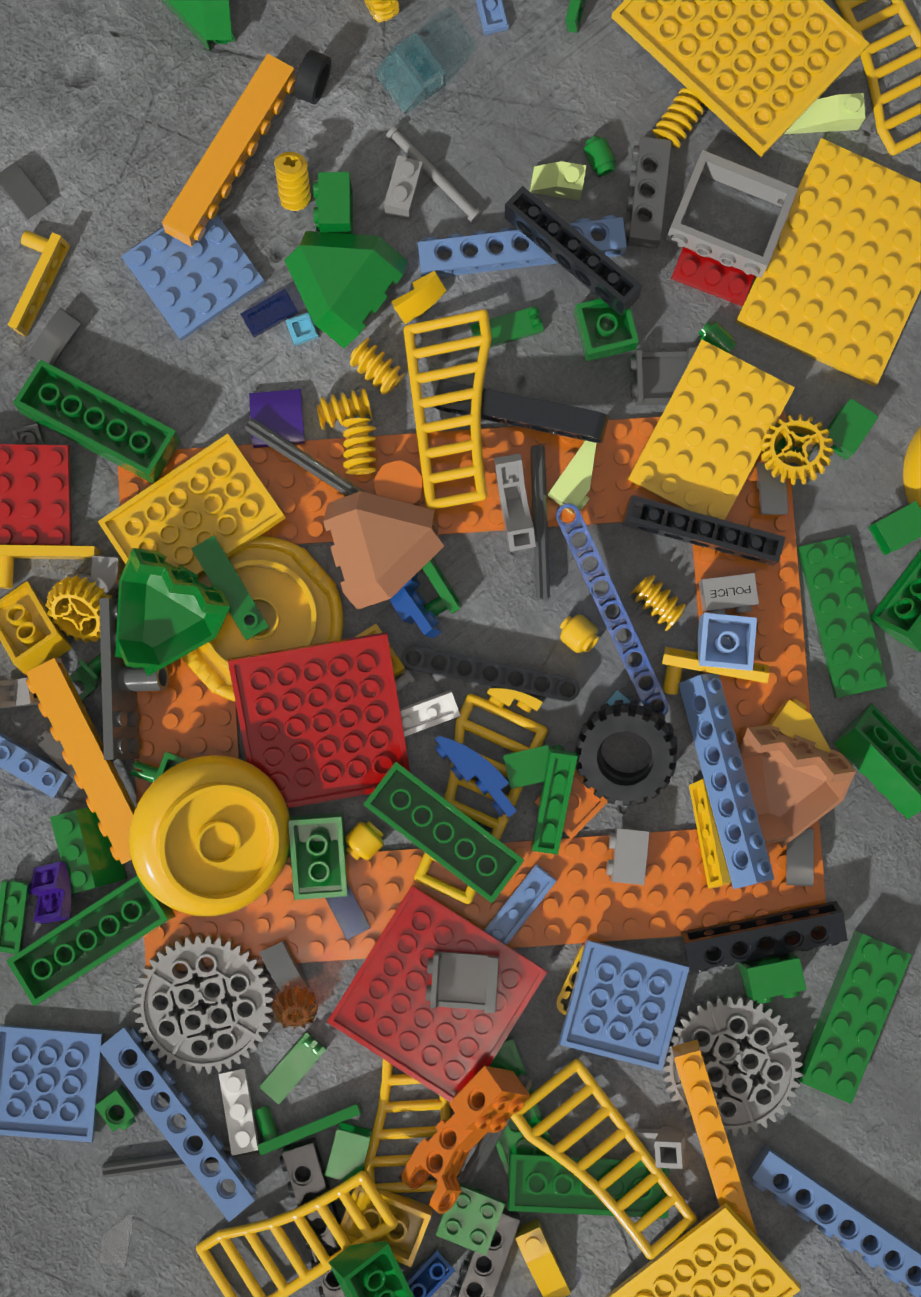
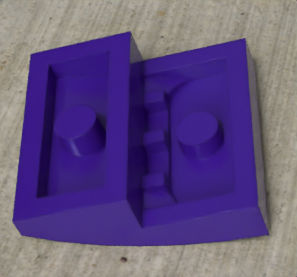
[249,389,305,448]
[29,861,71,924]

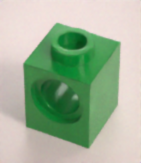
[95,1085,140,1132]

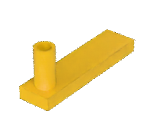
[8,230,71,337]
[0,545,100,589]
[662,646,770,695]
[689,779,732,889]

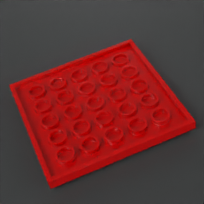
[228,632,410,808]
[327,885,547,1102]

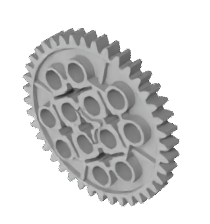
[133,933,274,1074]
[662,994,803,1136]

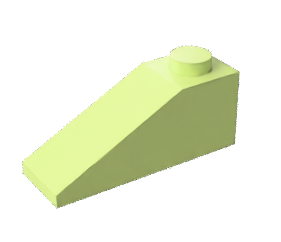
[784,93,866,134]
[547,441,596,514]

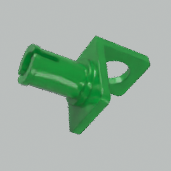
[70,653,101,700]

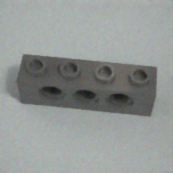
[624,137,672,249]

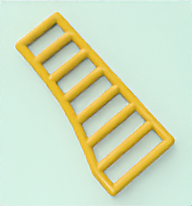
[834,0,921,156]
[403,309,492,510]
[414,693,548,904]
[363,1059,451,1193]
[511,1059,697,1260]
[196,1171,398,1297]

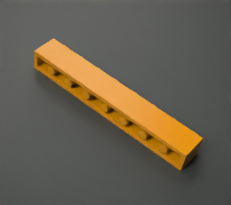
[162,53,296,247]
[26,658,136,864]
[672,1039,759,1238]

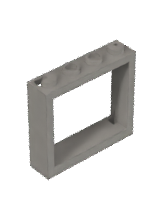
[666,150,798,278]

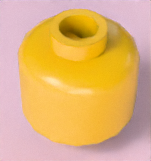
[560,614,599,653]
[345,821,384,860]

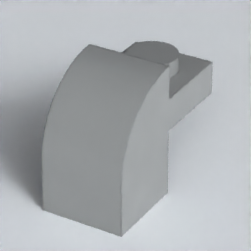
[65,555,125,595]
[0,677,40,709]
[633,1126,686,1169]

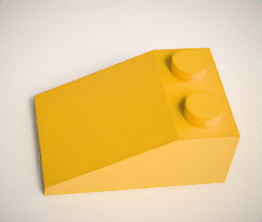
[0,581,72,677]
[340,1184,433,1267]

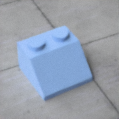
[697,613,757,671]

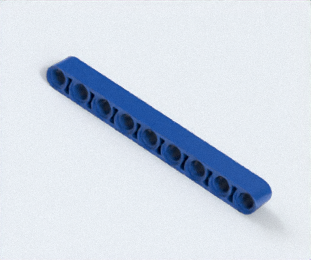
[555,503,669,715]

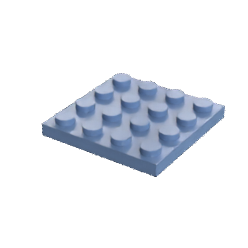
[121,215,265,341]
[558,939,690,1071]
[0,1024,104,1142]

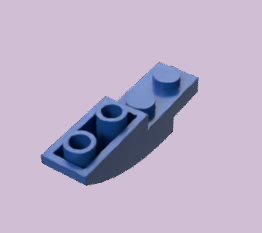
[390,572,442,638]
[434,736,517,818]
[405,1250,455,1297]

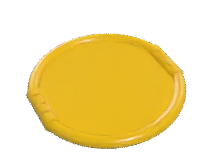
[181,536,344,701]

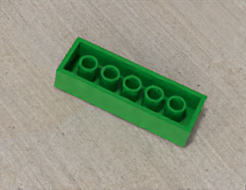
[13,359,181,484]
[363,762,524,903]
[6,875,176,1006]
[797,930,912,1104]

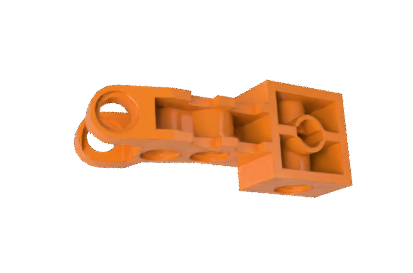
[401,1066,530,1214]

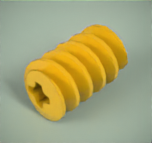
[652,88,704,148]
[274,152,311,211]
[350,337,406,395]
[316,388,373,430]
[343,418,376,475]
[628,574,686,631]

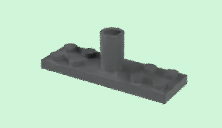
[99,598,169,760]

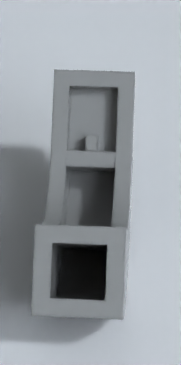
[494,454,536,552]

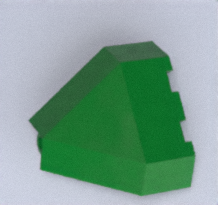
[162,0,236,51]
[284,231,408,348]
[115,548,231,677]

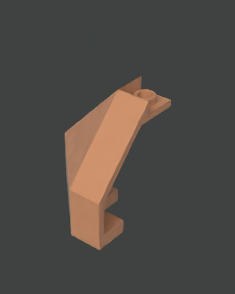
[323,491,444,610]
[739,725,856,848]

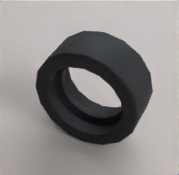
[294,50,331,104]

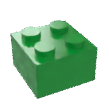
[313,172,353,234]
[573,299,639,362]
[738,952,807,1004]

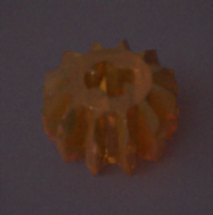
[272,984,318,1030]

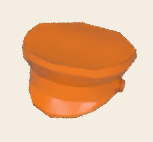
[373,460,423,505]

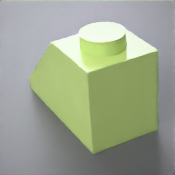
[530,161,586,201]

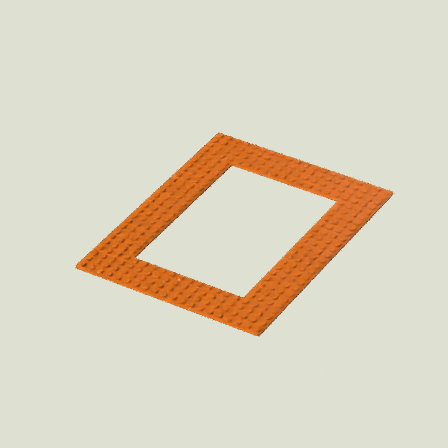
[118,410,826,972]

